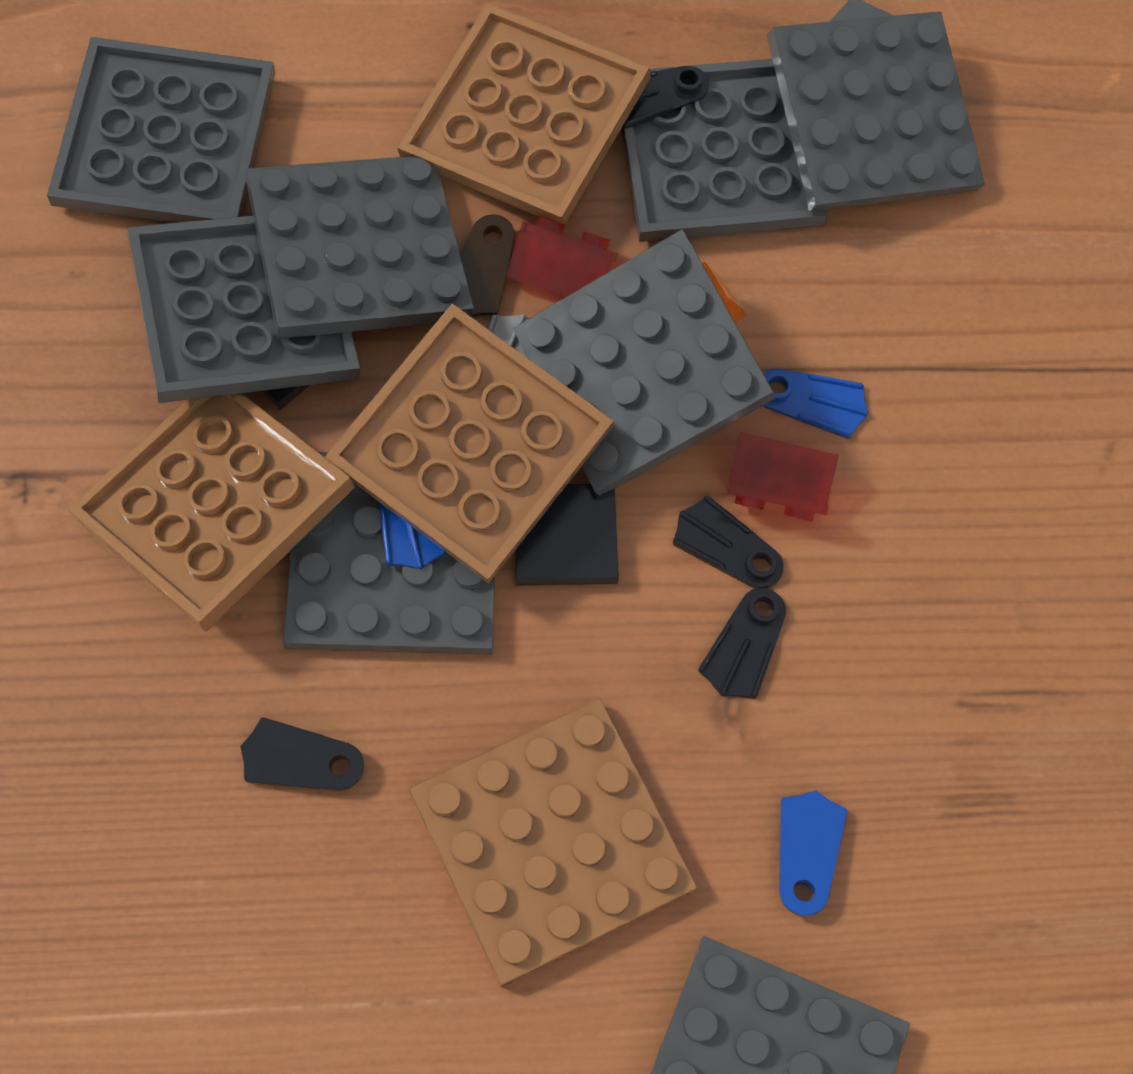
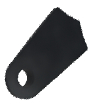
[622,66,709,129]
[673,496,783,588]
[698,588,786,699]
[240,717,364,791]

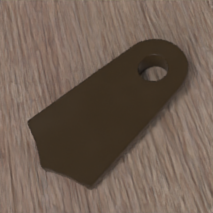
[460,214,515,316]

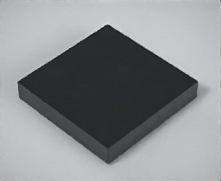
[516,484,619,586]

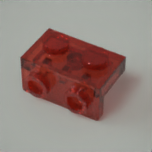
[505,216,619,297]
[727,432,839,521]

